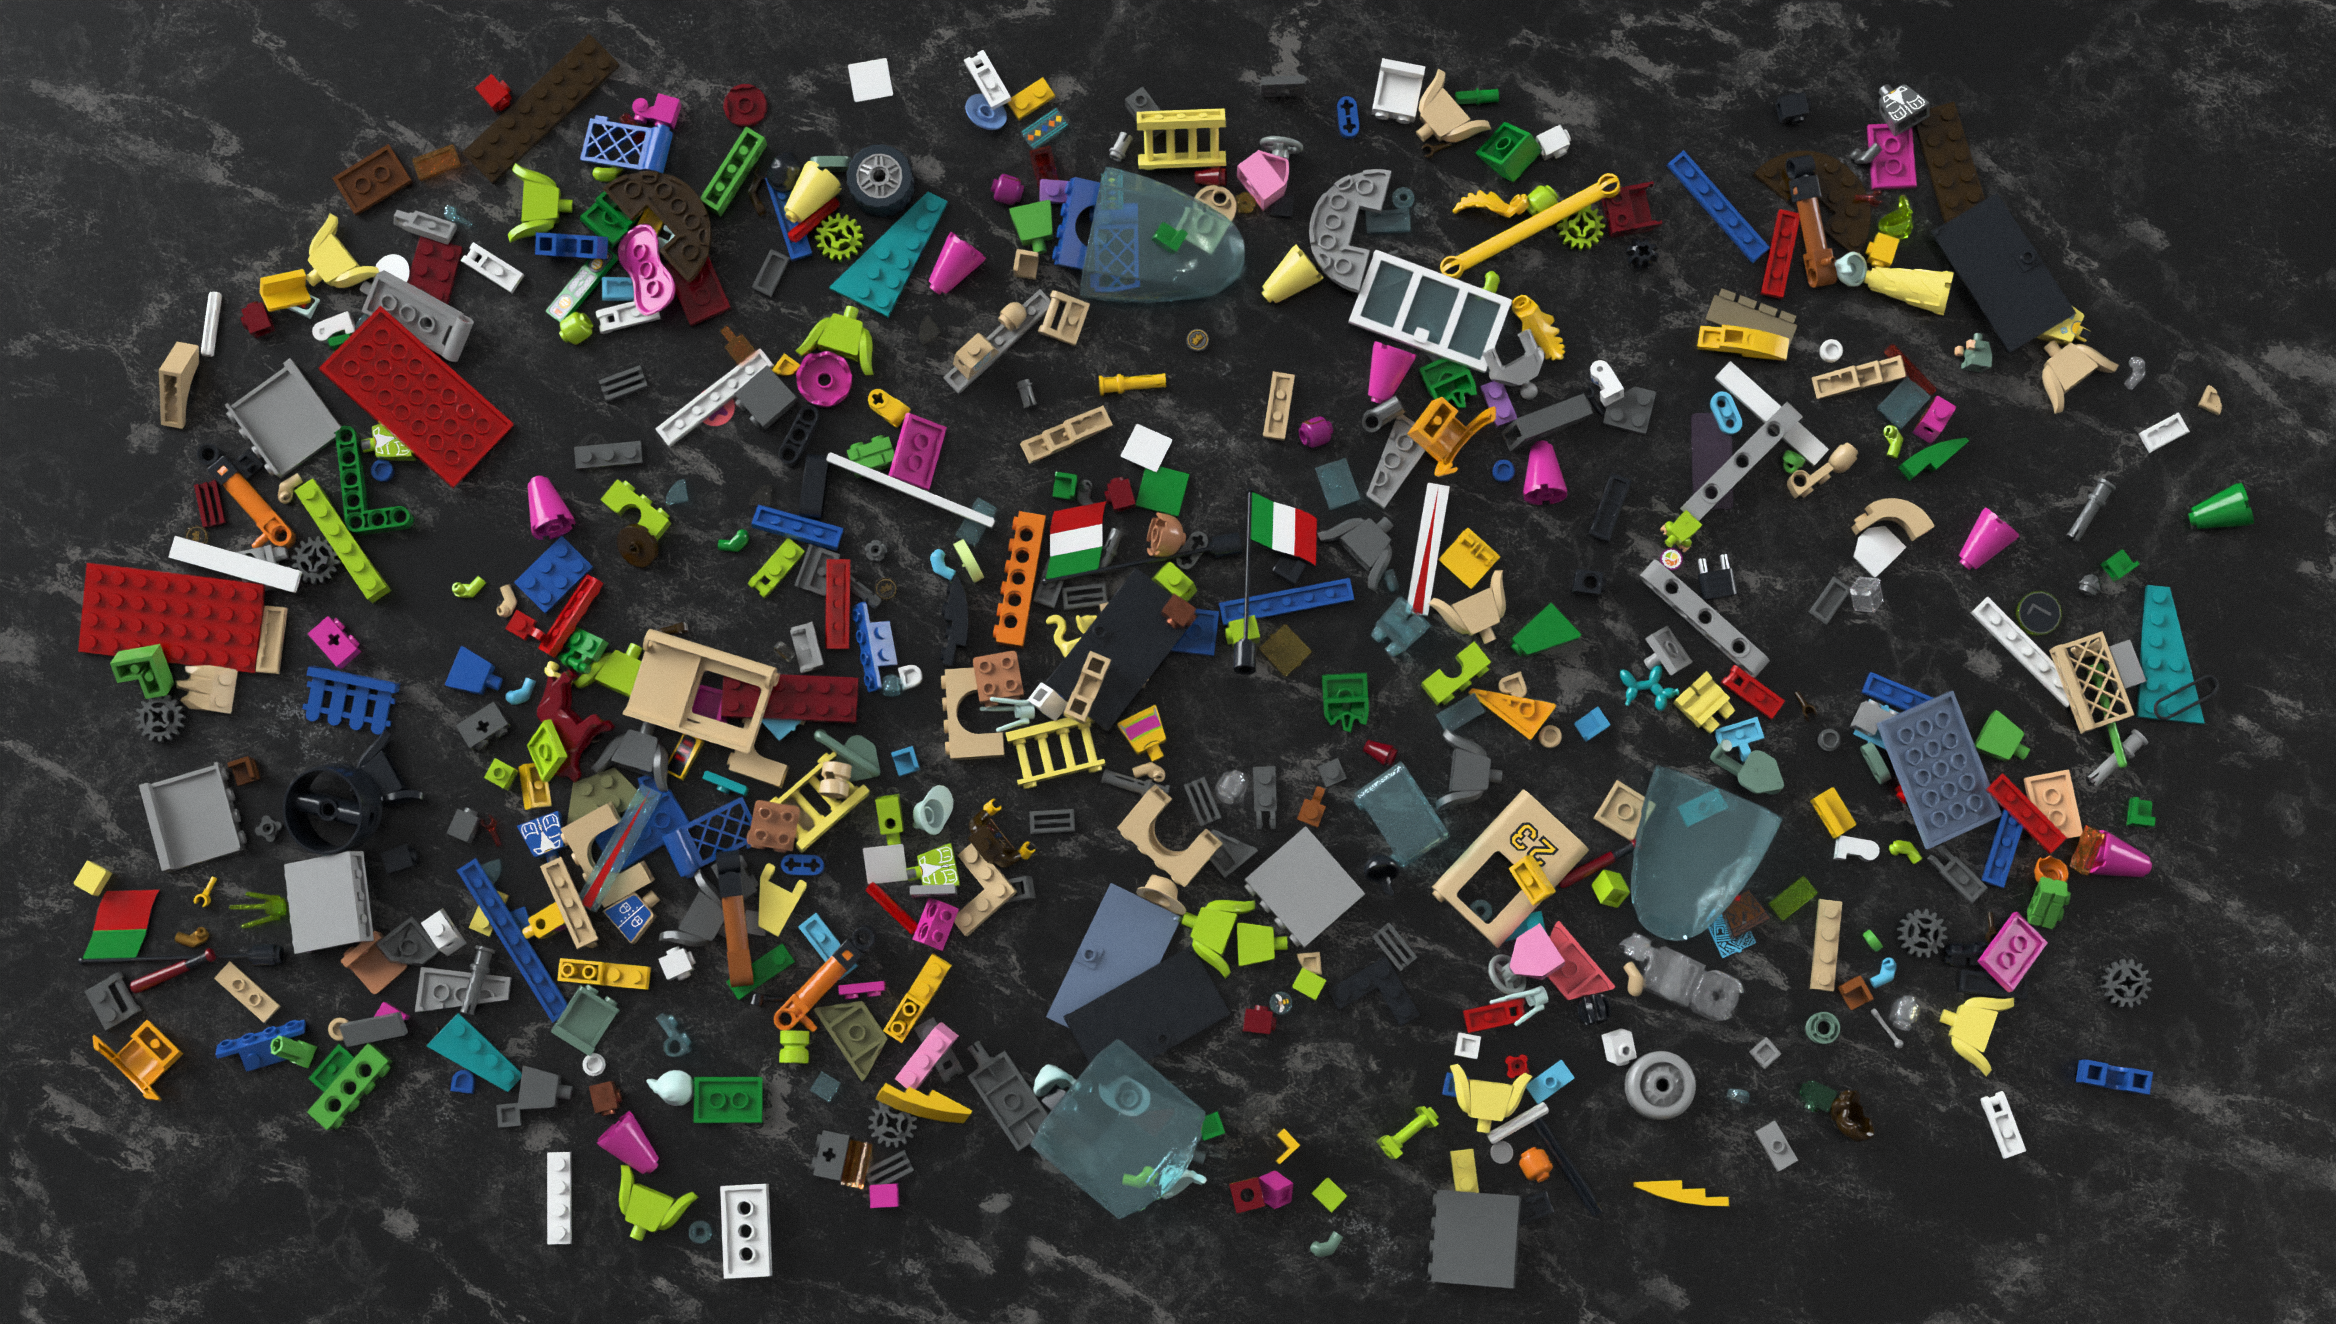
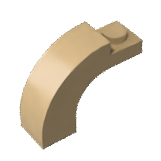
[1851,498,1935,541]

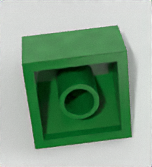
[1476,122,1543,182]

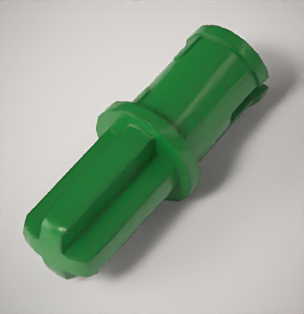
[1455,88,1499,106]

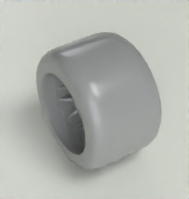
[1625,1051,1696,1120]

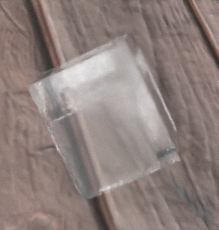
[1850,577,1883,613]

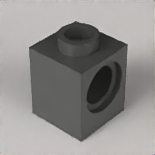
[447,807,482,844]

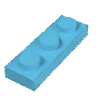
[799,913,858,980]

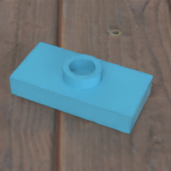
[602,277,634,301]
[1526,1060,1574,1104]

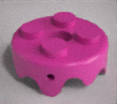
[796,351,852,407]

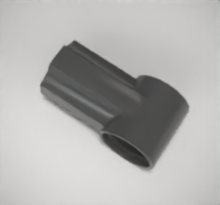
[1362,395,1406,432]

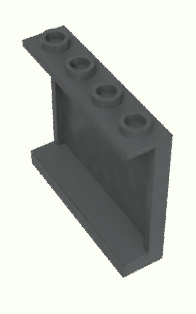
[1428,1190,1521,1288]

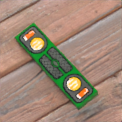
[545,249,619,323]

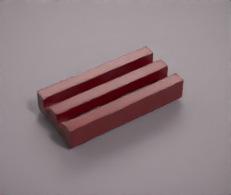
[194,480,227,529]

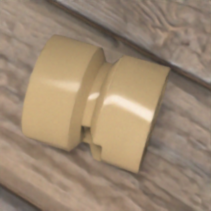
[819,761,852,799]

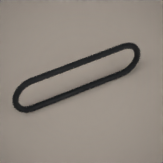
[2154,675,2219,720]

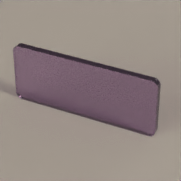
[1691,413,1733,510]

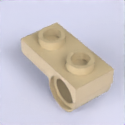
[1787,462,1833,499]

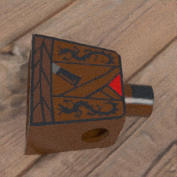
[1719,883,1772,940]

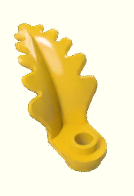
[1453,190,1530,218]
[1512,295,1565,361]

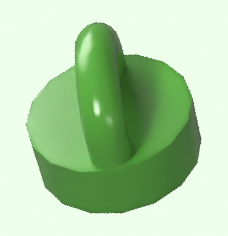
[1782,450,1806,474]

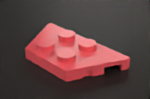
[1547,921,1615,1000]

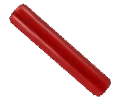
[788,197,840,243]
[866,882,918,935]

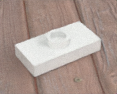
[2139,412,2190,453]

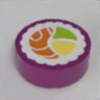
[1660,548,1683,571]

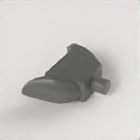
[1317,517,1393,592]
[590,722,668,792]
[1435,728,1502,810]
[658,868,726,947]

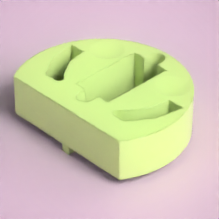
[953,539,984,583]

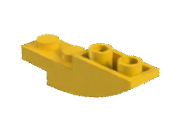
[1697,325,1789,361]
[883,953,952,1043]
[557,958,651,990]

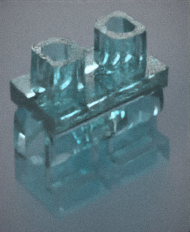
[1371,596,1432,657]

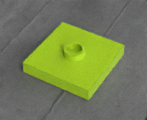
[526,719,568,782]

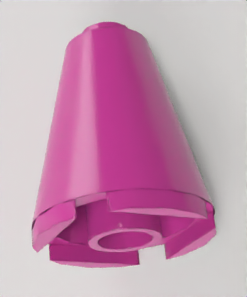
[929,232,986,295]
[1368,341,1416,404]
[1523,441,1567,505]
[528,476,576,540]
[1959,508,2019,570]
[2085,830,2152,877]
[597,1111,659,1174]

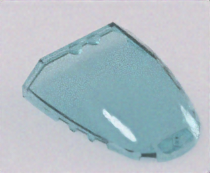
[1080,167,1245,303]
[1631,765,1783,941]

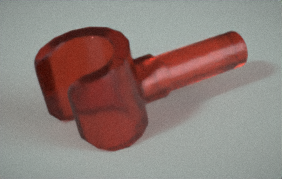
[1855,190,1883,206]
[480,815,502,846]

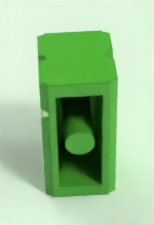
[847,435,895,478]
[2027,877,2071,929]

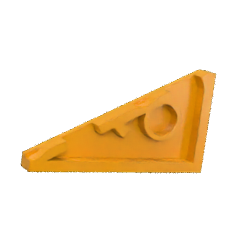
[1468,688,1557,740]

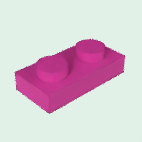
[838,981,886,999]

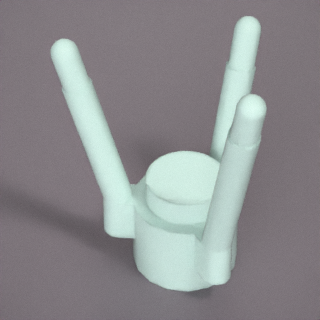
[980,697,1035,732]
[1490,986,1548,1026]

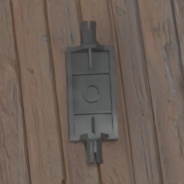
[967,1041,1055,1162]

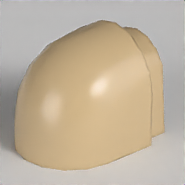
[998,302,1027,332]
[1828,443,1858,473]

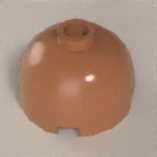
[1147,512,1186,557]

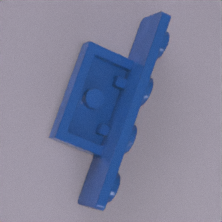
[852,602,898,692]
[215,1020,306,1072]

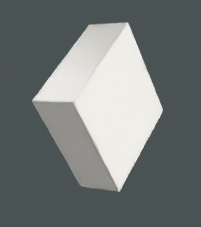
[1454,1033,1481,1059]

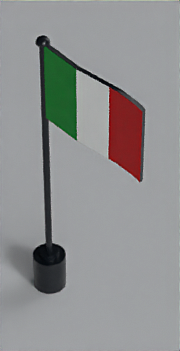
[1233,488,1317,675]
[1042,501,1242,586]

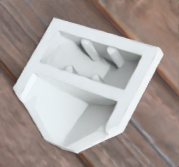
[1853,526,1906,578]

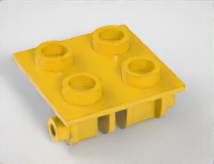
[1438,528,1500,589]

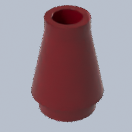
[1195,166,1227,187]
[1363,739,1398,766]

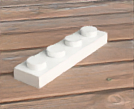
[547,1152,572,1244]

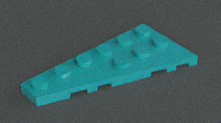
[829,192,948,318]

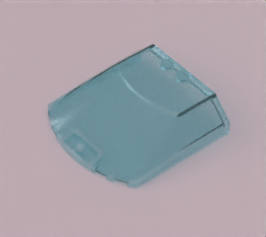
[1031,1039,1205,1219]

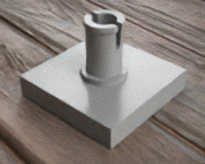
[1644,626,1693,675]

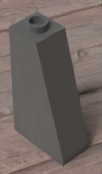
[1501,393,1593,452]

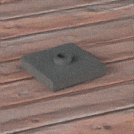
[1260,75,1305,97]

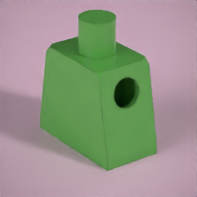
[1009,200,1053,255]
[1974,710,2030,762]

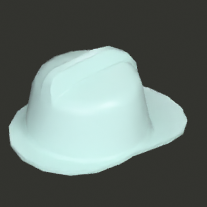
[913,785,953,835]

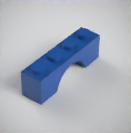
[1052,177,1101,270]

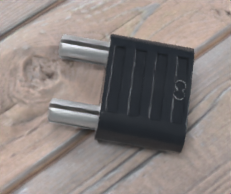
[1698,554,1738,601]

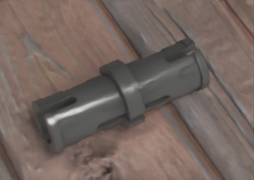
[1098,528,1125,574]

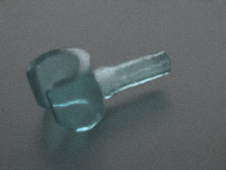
[444,205,473,228]

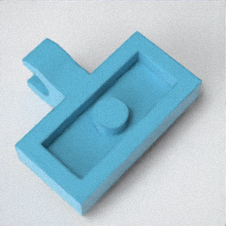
[1714,717,1764,763]

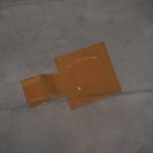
[720,326,756,365]

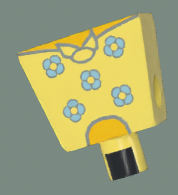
[2036,305,2091,346]

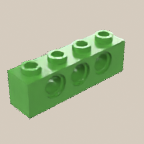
[700,127,767,217]
[307,1043,393,1130]

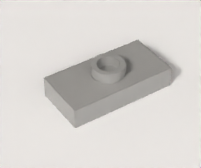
[1755,1121,1798,1172]

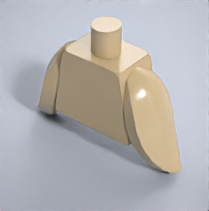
[1416,69,1491,142]
[2042,340,2119,414]
[1428,570,1506,644]

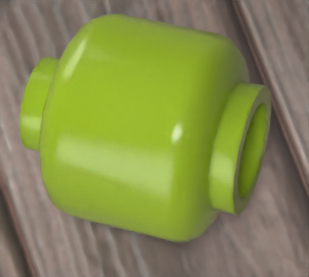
[1527,185,1559,216]
[559,312,593,345]

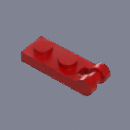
[1721,665,1785,720]
[1463,998,1529,1033]

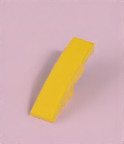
[876,1083,972,1123]
[1634,1180,1729,1206]

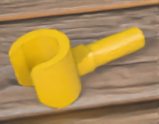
[194,876,217,907]

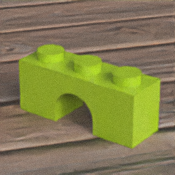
[600,479,671,541]
[1421,641,1491,706]

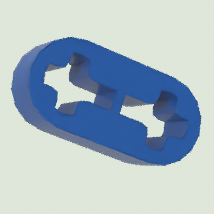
[1337,96,1359,139]
[781,854,824,876]

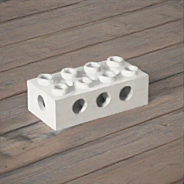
[720,1184,772,1279]

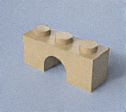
[1063,651,1111,724]

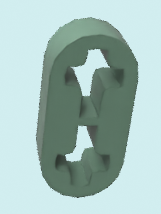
[810,156,852,172]
[1860,742,1891,784]

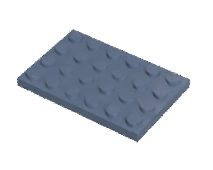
[1876,691,2002,849]

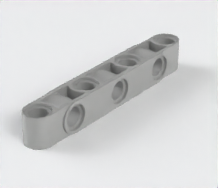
[1680,402,1803,521]
[1639,560,1770,678]

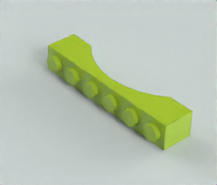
[294,478,391,603]

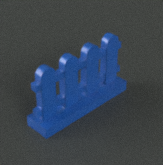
[302,666,401,734]

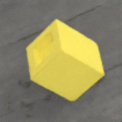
[74,860,112,896]

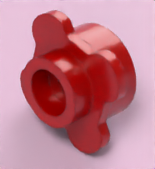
[1505,1054,1529,1078]

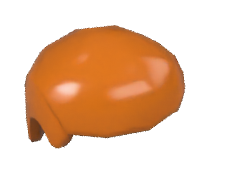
[2034,855,2069,883]

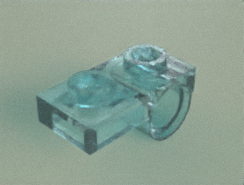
[656,1013,692,1058]

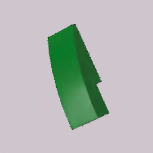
[1898,438,1969,481]

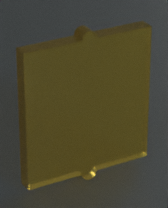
[1259,624,1312,677]

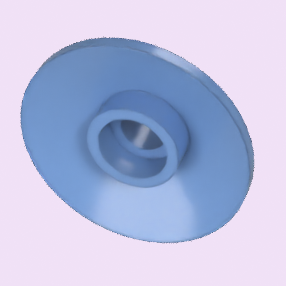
[965,94,1007,130]

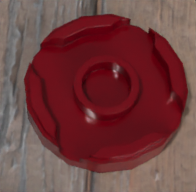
[723,84,767,128]

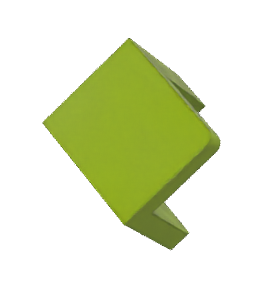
[1592,869,1630,908]
[1293,967,1326,1001]
[1311,1178,1347,1212]

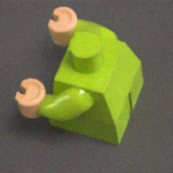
[1660,510,1702,552]

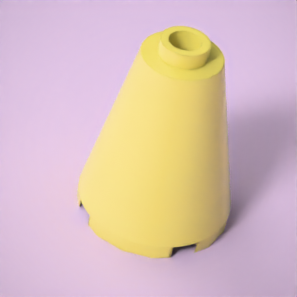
[784,161,842,223]
[1262,244,1324,303]

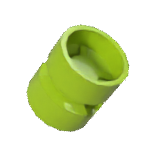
[779,1031,810,1063]

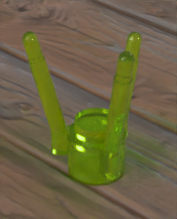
[229,892,286,929]

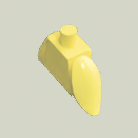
[306,213,379,288]
[1940,997,2014,1076]
[1450,1064,1533,1133]

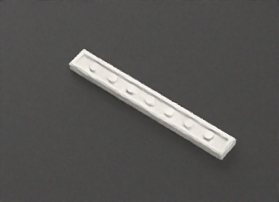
[826,452,995,528]

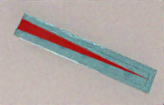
[579,784,662,913]

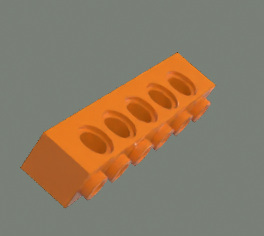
[993,511,1046,649]

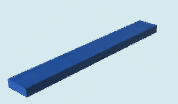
[457,858,568,1023]

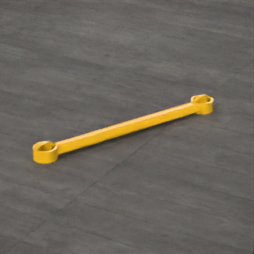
[1440,173,1621,279]

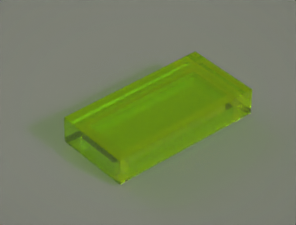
[1768,876,1818,921]

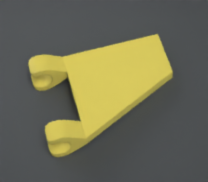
[758,863,807,937]

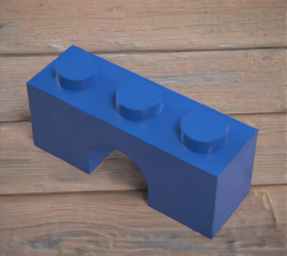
[535,232,608,259]
[2076,1059,2153,1095]

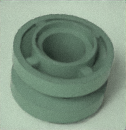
[1805,1012,1840,1044]

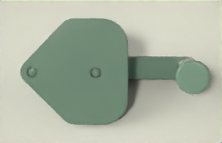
[814,729,880,782]
[1710,739,1784,795]

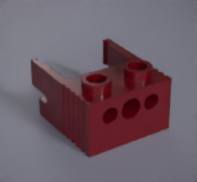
[1601,181,1662,239]

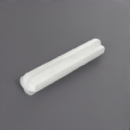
[201,292,222,357]
[1487,1102,1549,1144]

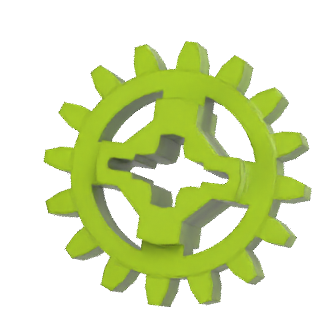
[1557,205,1605,251]
[815,213,864,262]

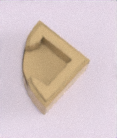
[2198,385,2222,415]
[1297,952,1322,975]

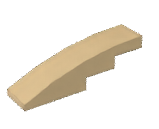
[1812,355,1907,399]
[1020,406,1113,464]

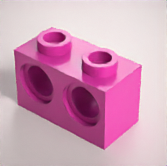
[912,898,959,951]

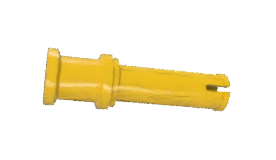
[1099,373,1166,395]

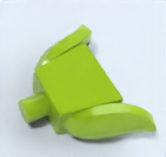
[508,163,573,243]
[796,306,874,375]
[572,643,642,698]
[1181,900,1255,979]
[619,1165,699,1241]

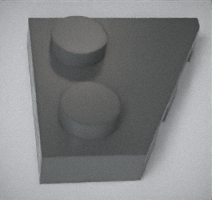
[1209,829,1258,879]

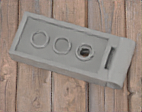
[361,270,474,362]

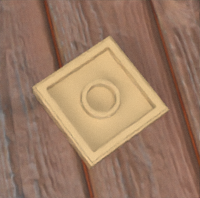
[1593,780,1655,841]

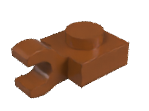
[1297,786,1326,828]

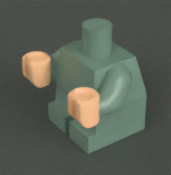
[1955,333,1992,373]

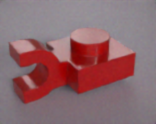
[505,610,547,642]

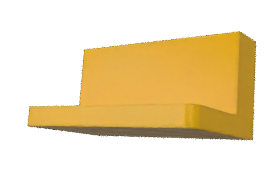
[260,269,311,312]
[1810,787,1856,839]
[1276,1129,1300,1164]

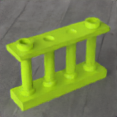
[1376,1106,1439,1159]

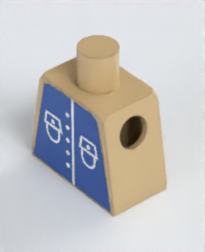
[603,890,660,944]

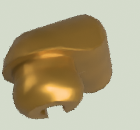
[175,927,209,948]

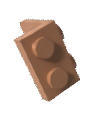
[973,651,1025,707]
[747,800,800,852]
[341,931,408,994]

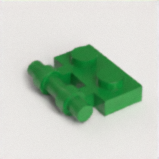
[558,627,609,674]

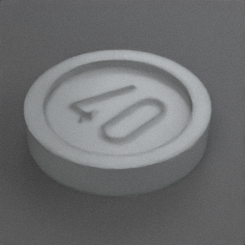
[1490,1141,1513,1164]

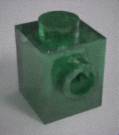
[1799,1080,1838,1113]

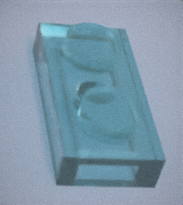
[955,497,997,547]

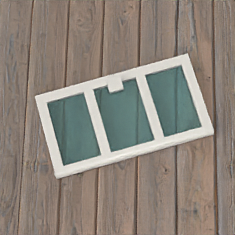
[1348,250,1512,373]

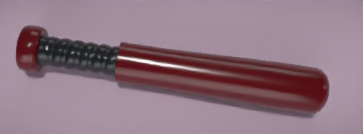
[1558,839,1641,888]
[130,948,216,994]

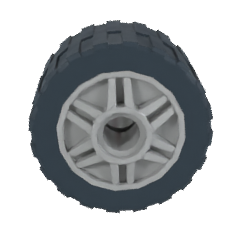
[846,144,915,217]

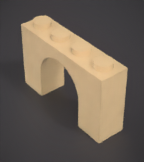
[941,668,1005,761]
[727,718,805,789]
[1117,784,1223,887]
[560,801,655,908]

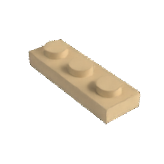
[1263,371,1295,441]

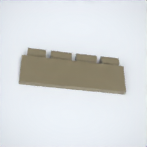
[1705,289,1797,349]

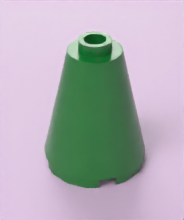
[2188,482,2254,529]

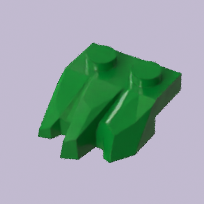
[580,191,640,248]
[1418,351,1477,409]
[1322,673,1369,733]

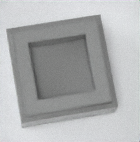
[1749,1037,1781,1069]

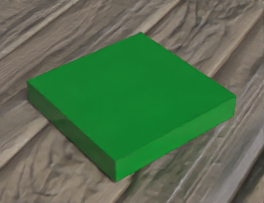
[1136,466,1189,517]

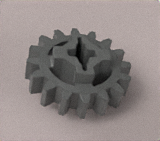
[292,536,342,585]
[135,695,186,743]
[1897,909,1947,958]
[2101,959,2152,1008]
[868,1102,918,1147]

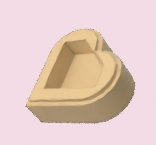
[1498,671,1527,698]

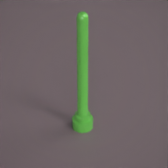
[2086,663,2127,768]

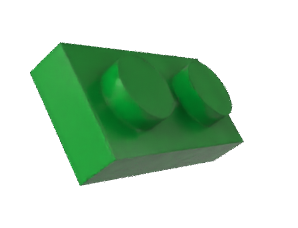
[308,1044,355,1092]

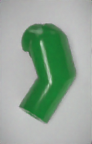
[718,529,749,552]

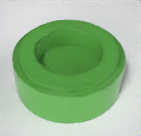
[1863,929,1883,952]

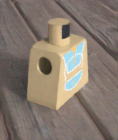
[953,333,999,380]

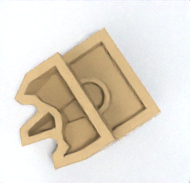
[175,665,238,714]

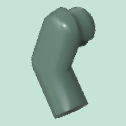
[1310,1232,1343,1257]

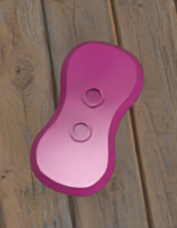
[618,224,676,316]

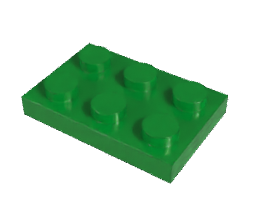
[694,1077,763,1123]

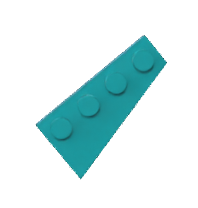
[427,1013,522,1092]

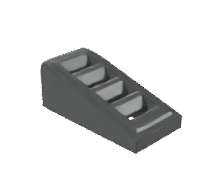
[1005,876,1036,904]

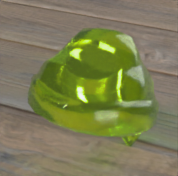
[1878,195,1913,239]

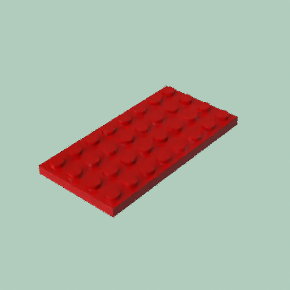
[319,306,514,489]
[78,563,265,673]

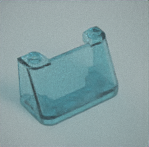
[1353,762,1450,869]

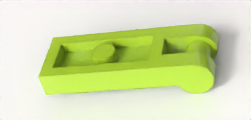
[748,538,806,598]

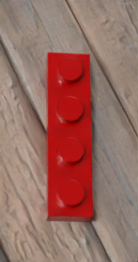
[1760,209,1800,299]
[825,559,850,649]
[538,574,604,658]
[1985,773,2067,854]

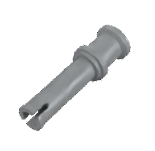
[2088,729,2148,787]

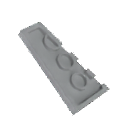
[1366,414,1425,509]
[415,967,512,1012]

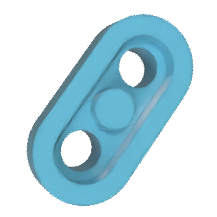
[1710,392,1742,435]

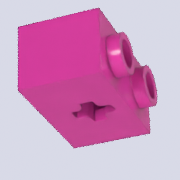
[308,616,361,669]

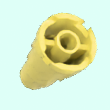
[1864,267,1954,316]

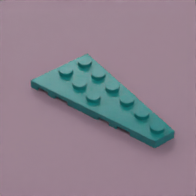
[2136,585,2205,725]

